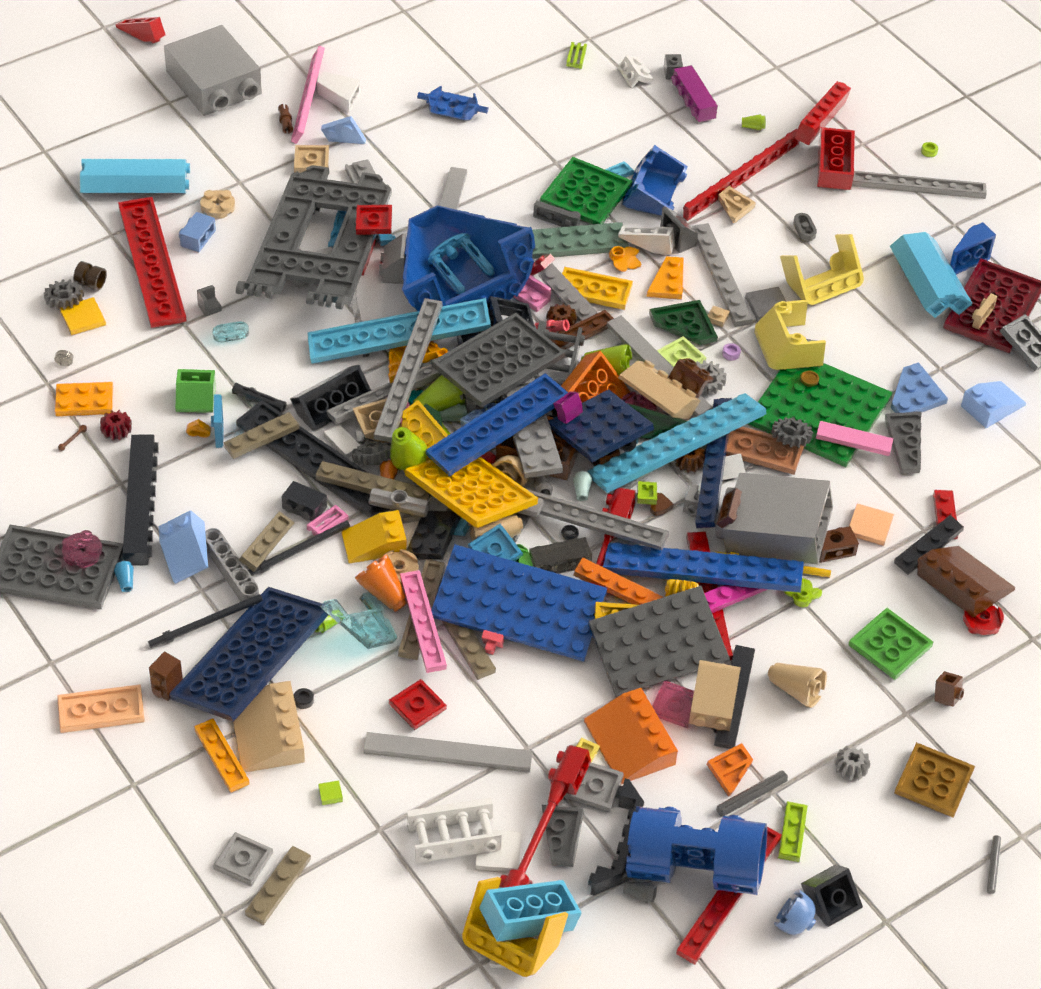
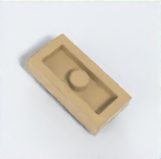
[972,293,997,329]

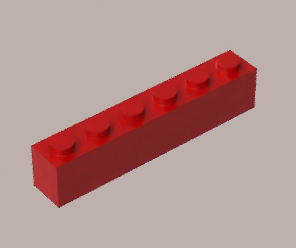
[795,81,851,145]

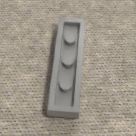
[538,263,598,321]

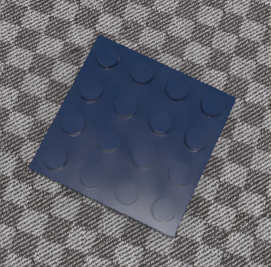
[548,389,654,462]

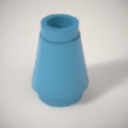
[114,561,134,592]

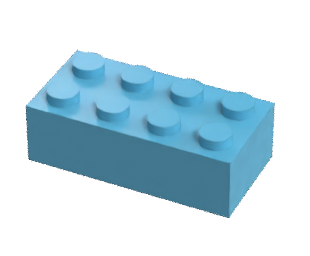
[479,880,582,942]

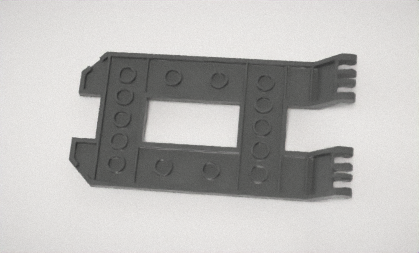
[235,165,392,310]

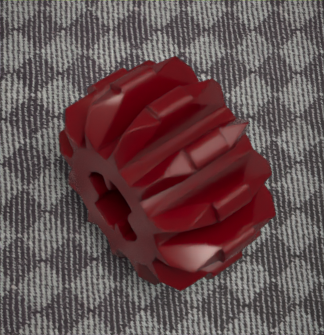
[100,409,132,441]

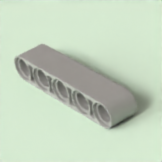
[205,528,259,608]

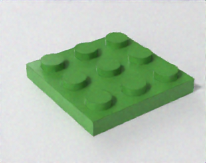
[848,608,934,680]

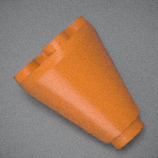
[355,554,407,612]

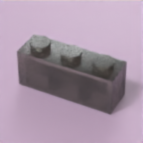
[529,537,592,574]

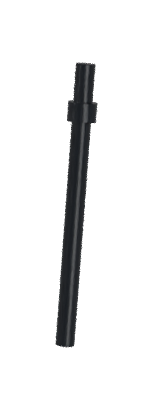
[248,520,350,576]
[148,594,263,648]

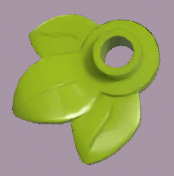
[784,578,822,607]

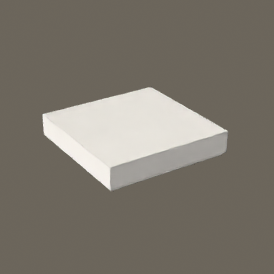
[475,829,521,872]

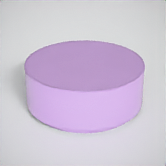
[722,343,741,361]

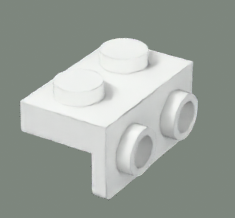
[618,55,653,88]

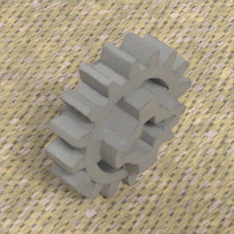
[696,360,727,395]

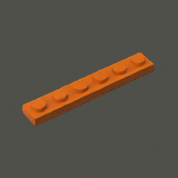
[573,557,663,605]

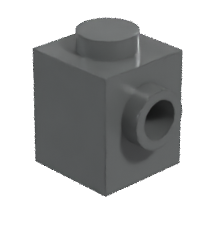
[664,54,683,80]

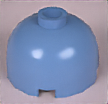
[774,889,816,935]

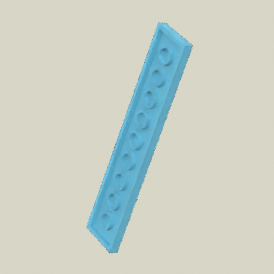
[307,298,491,364]
[587,393,766,493]

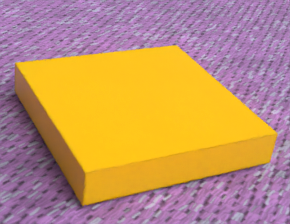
[59,297,106,335]

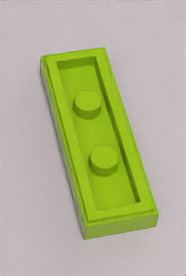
[778,801,808,862]

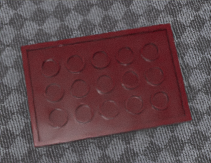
[943,259,1041,353]

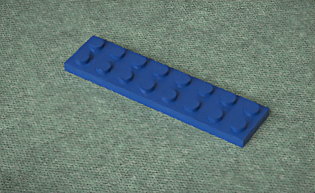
[426,373,568,476]

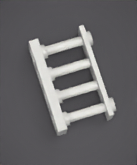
[407,798,501,863]

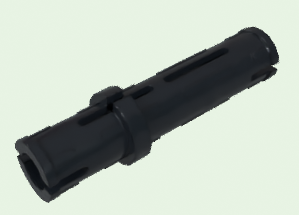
[232,382,287,413]

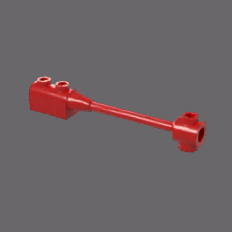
[596,488,636,567]
[499,745,591,888]

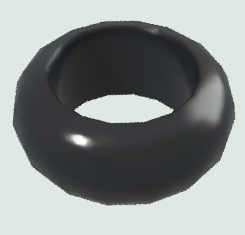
[561,525,579,541]

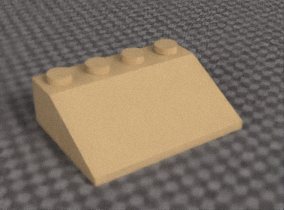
[233,681,305,772]

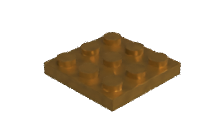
[894,742,975,818]

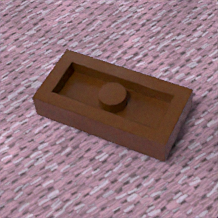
[716,488,742,528]

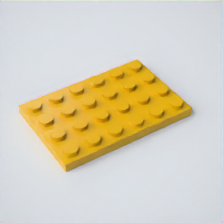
[405,457,538,528]

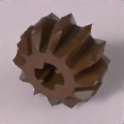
[546,303,577,332]
[674,447,705,474]

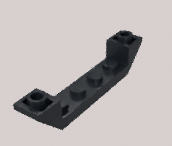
[588,778,644,896]

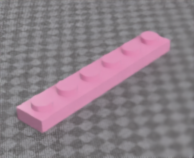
[400,570,447,673]

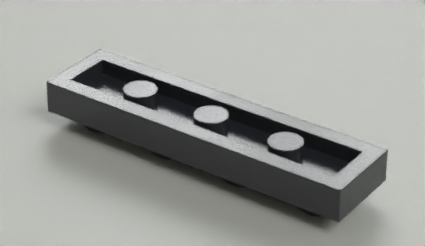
[894,515,964,575]

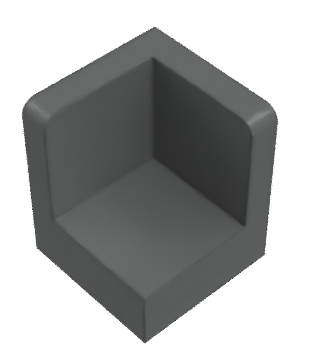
[197,285,222,317]

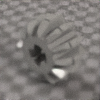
[834,745,871,781]

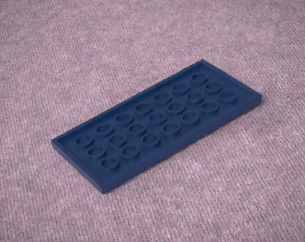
[169,586,332,722]

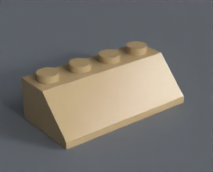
[618,360,700,419]

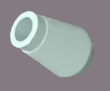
[573,471,592,501]

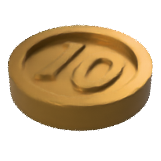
[800,371,819,387]

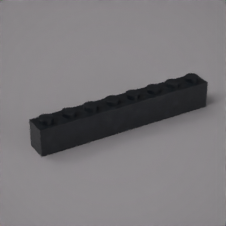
[123,434,159,566]

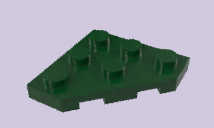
[649,300,718,345]

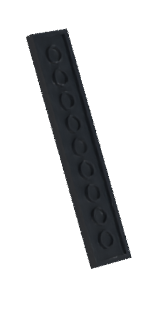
[236,400,390,518]

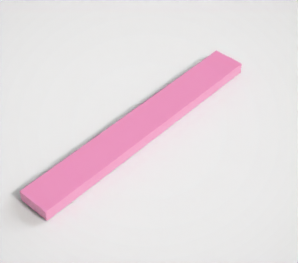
[291,46,325,144]

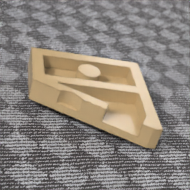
[718,186,756,223]

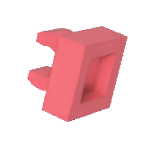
[482,630,505,655]

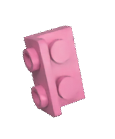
[513,275,551,312]

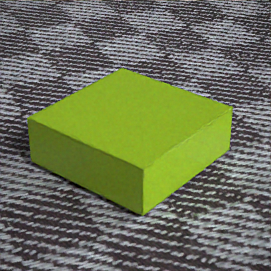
[318,780,343,805]

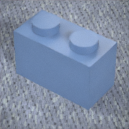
[179,212,216,252]

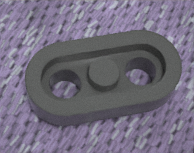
[793,213,817,241]

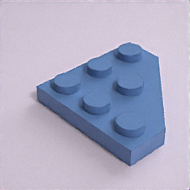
[891,362,948,413]

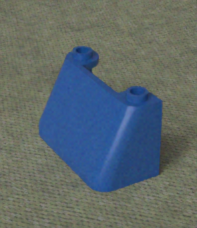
[622,145,688,216]

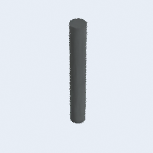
[987,835,1001,894]

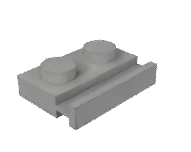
[345,159,376,184]

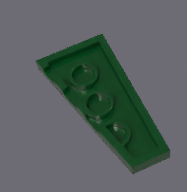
[627,403,687,438]

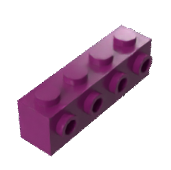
[672,65,718,122]

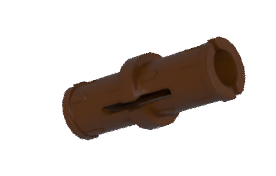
[278,104,293,134]

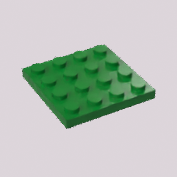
[540,157,632,225]

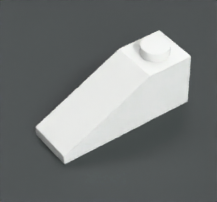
[618,226,675,255]

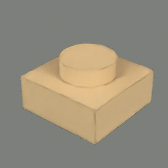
[708,306,730,327]

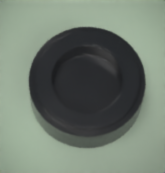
[293,688,314,709]

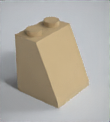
[689,660,741,731]

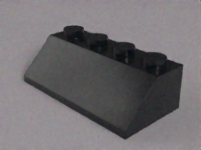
[290,365,371,431]

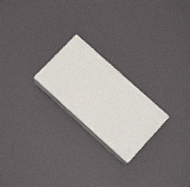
[324,424,361,458]

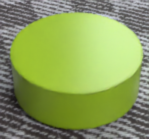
[921,142,938,157]

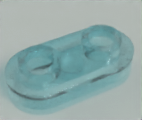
[212,321,249,343]

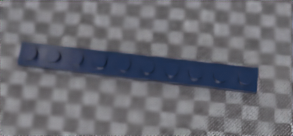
[695,398,732,529]

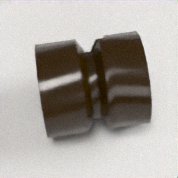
[73,261,107,290]

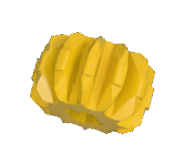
[665,579,698,597]

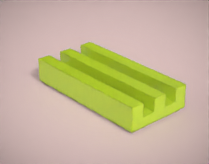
[566,42,587,69]

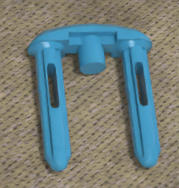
[428,233,495,295]

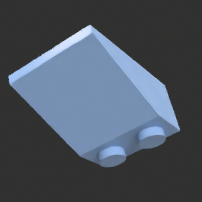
[961,381,1026,428]
[159,510,208,584]

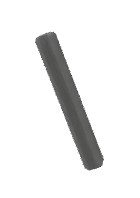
[716,770,788,817]

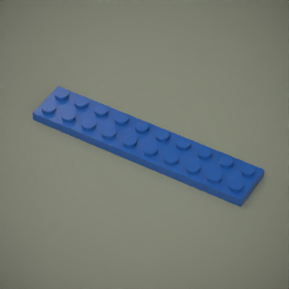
[603,542,804,593]

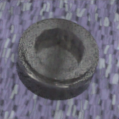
[54,350,74,366]

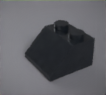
[801,864,863,927]

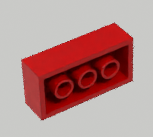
[817,127,855,190]

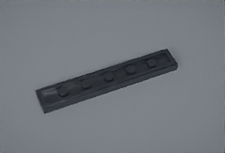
[714,645,755,749]

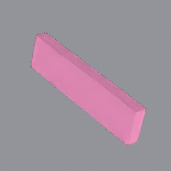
[816,421,893,456]

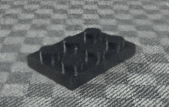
[407,511,461,560]

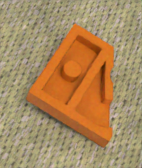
[706,743,753,797]

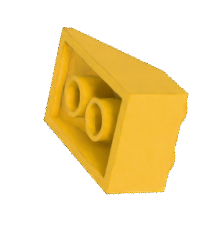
[341,510,407,563]

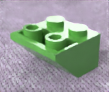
[175,369,216,413]

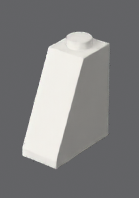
[315,71,360,113]

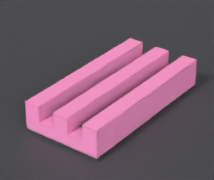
[307,505,349,536]

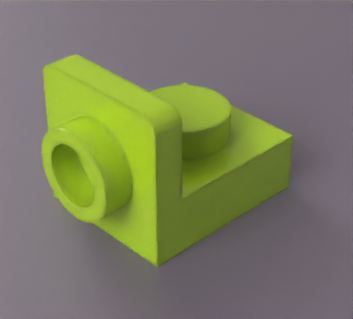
[636,481,657,505]

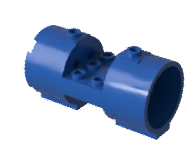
[626,806,767,895]

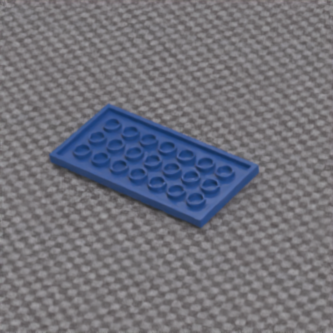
[431,544,607,662]

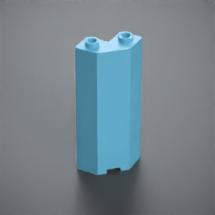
[80,159,190,194]
[890,232,973,318]

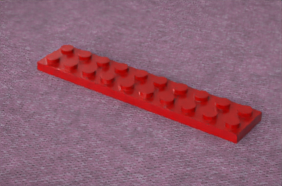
[118,197,187,328]

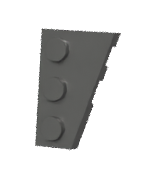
[542,805,584,867]

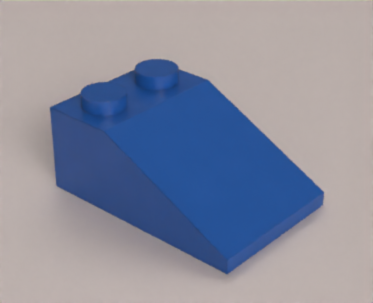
[950,222,996,275]

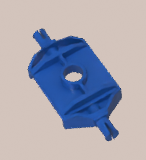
[417,86,489,120]

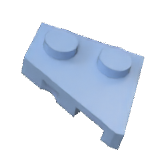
[321,116,366,144]

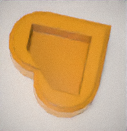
[186,419,211,438]

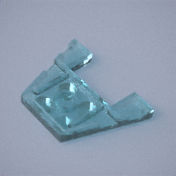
[320,592,397,649]

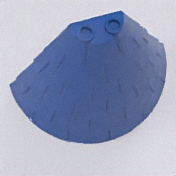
[402,205,535,311]

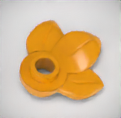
[609,246,641,272]

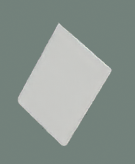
[722,454,746,480]

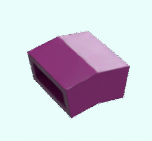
[554,391,583,424]

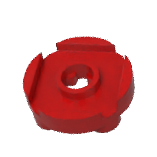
[963,605,1004,635]

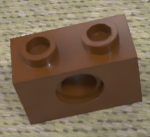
[819,526,859,563]

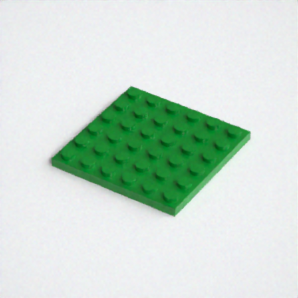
[748,363,893,467]

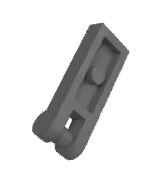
[533,200,581,227]

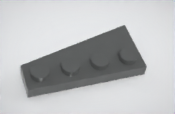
[885,411,922,474]

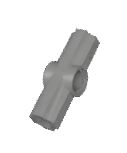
[369,488,430,517]

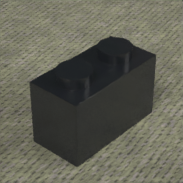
[281,481,327,521]

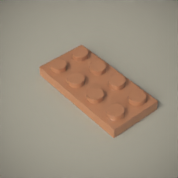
[726,427,804,475]

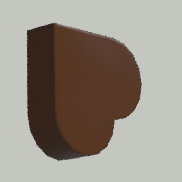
[650,493,674,516]

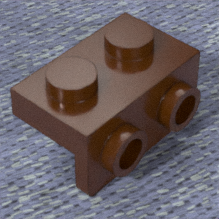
[668,358,714,398]

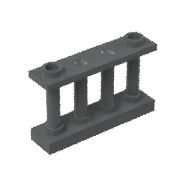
[534,321,585,386]

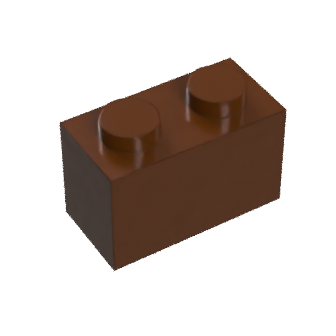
[149,651,183,701]

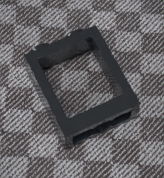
[487,296,536,328]

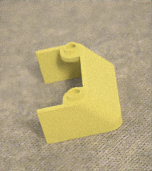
[780,234,864,305]
[754,300,826,370]

